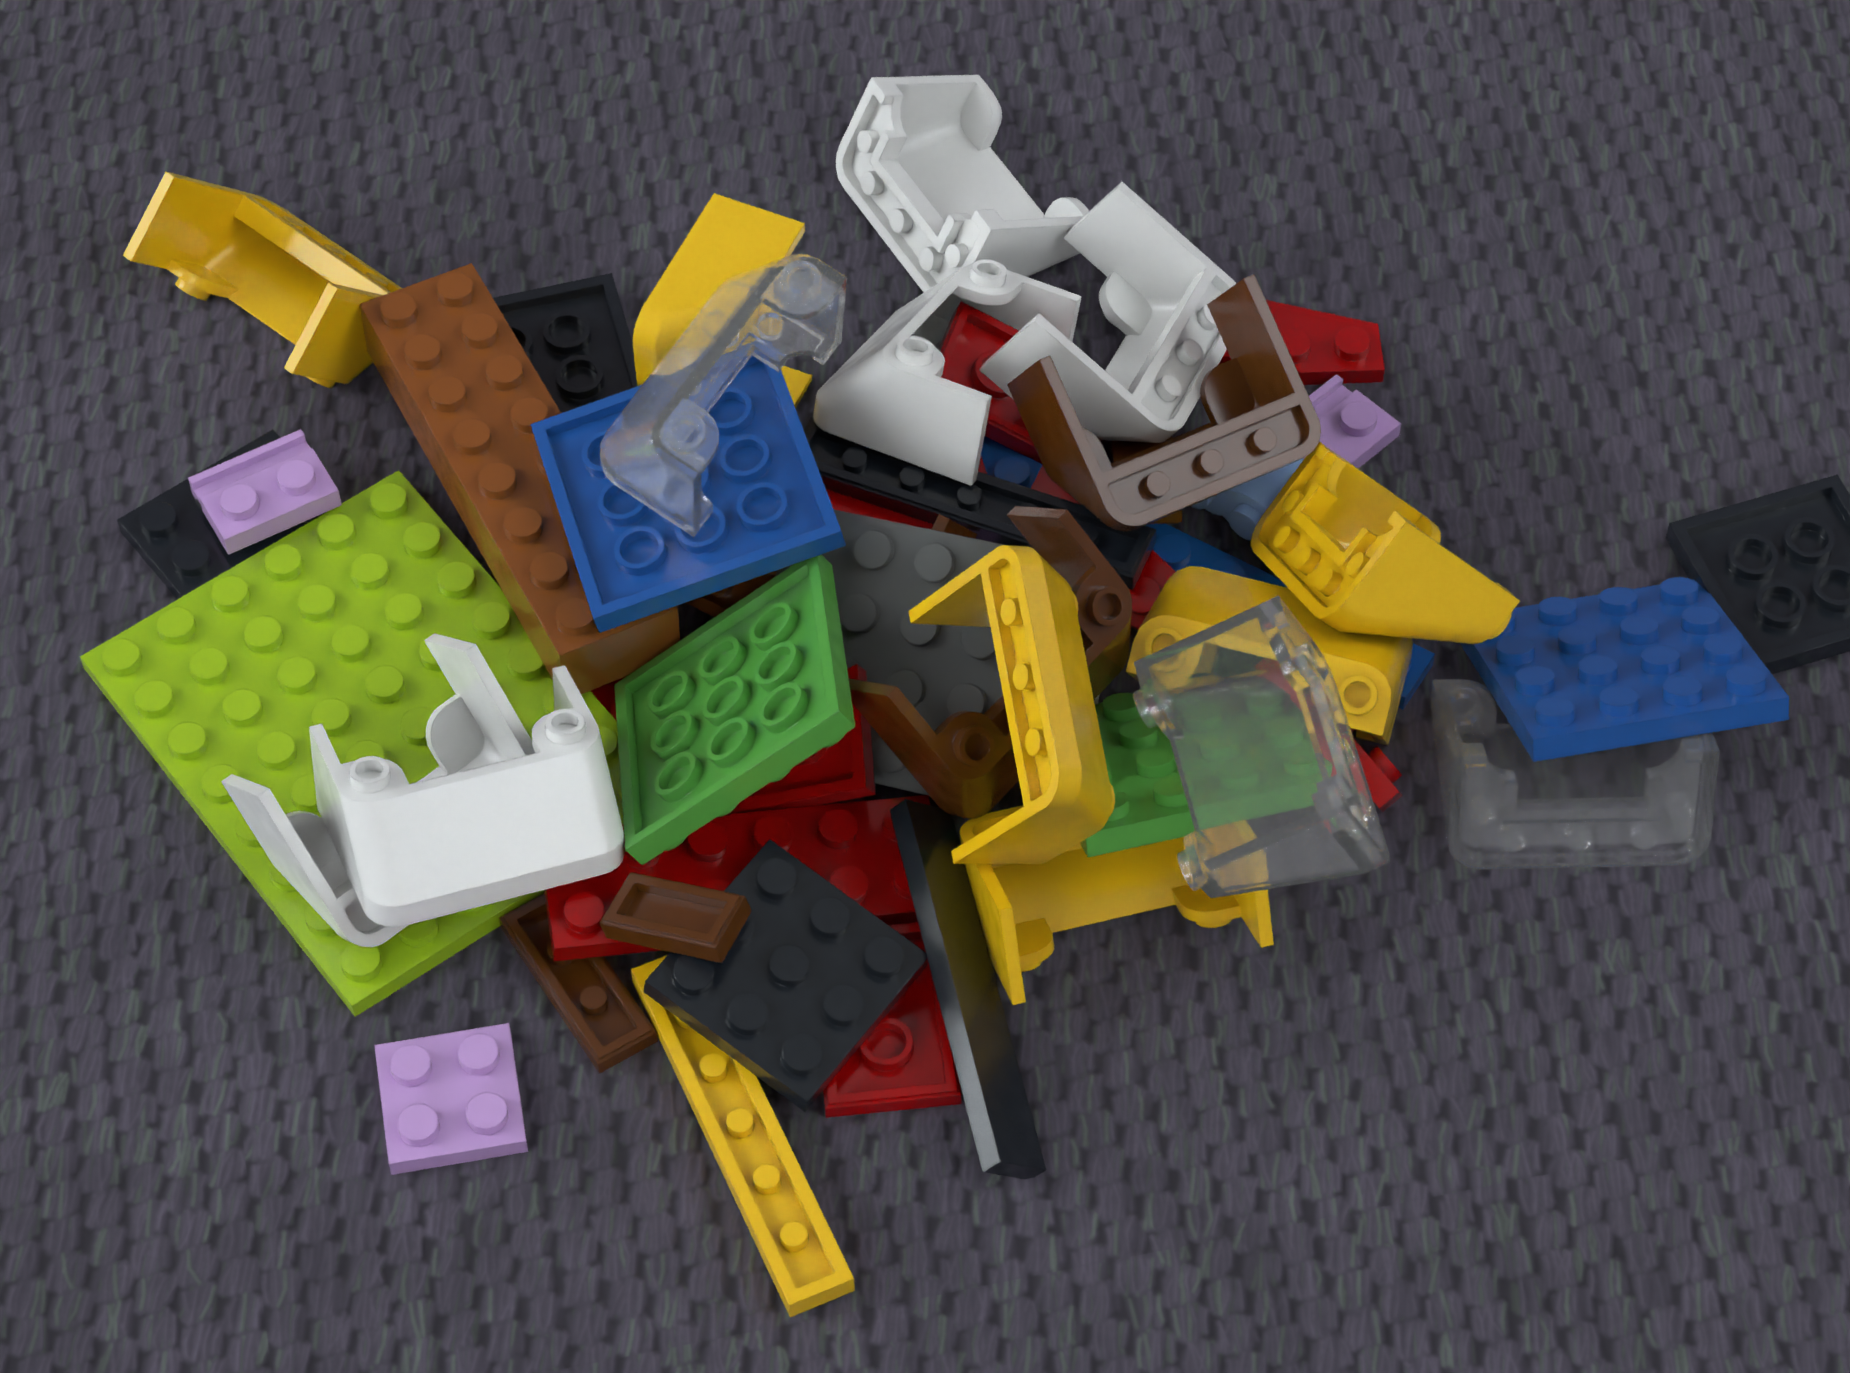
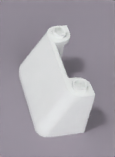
[836,75,1089,293]

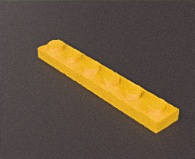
[631,955,855,1317]

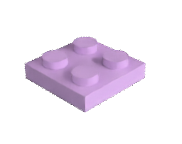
[374,1023,528,1175]

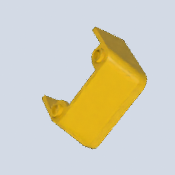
[123,172,402,388]
[633,193,812,408]
[908,545,1115,864]
[960,805,1274,1005]

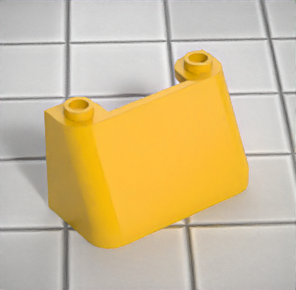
[1251,441,1520,644]
[1126,566,1413,746]

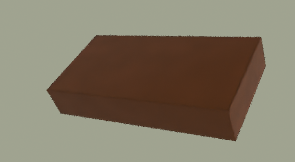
[599,872,752,963]

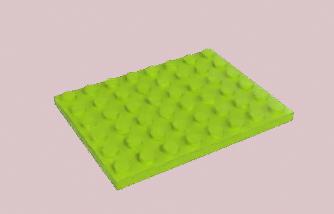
[80,470,623,1017]

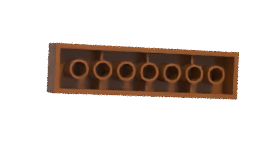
[360,263,680,694]

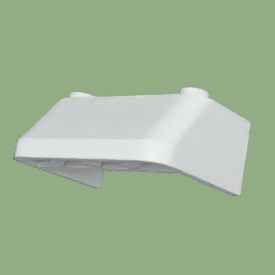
[980,182,1236,443]
[813,259,1082,486]
[221,633,535,947]
[309,665,624,927]

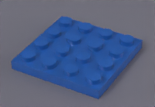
[531,340,846,633]
[1460,577,1789,762]

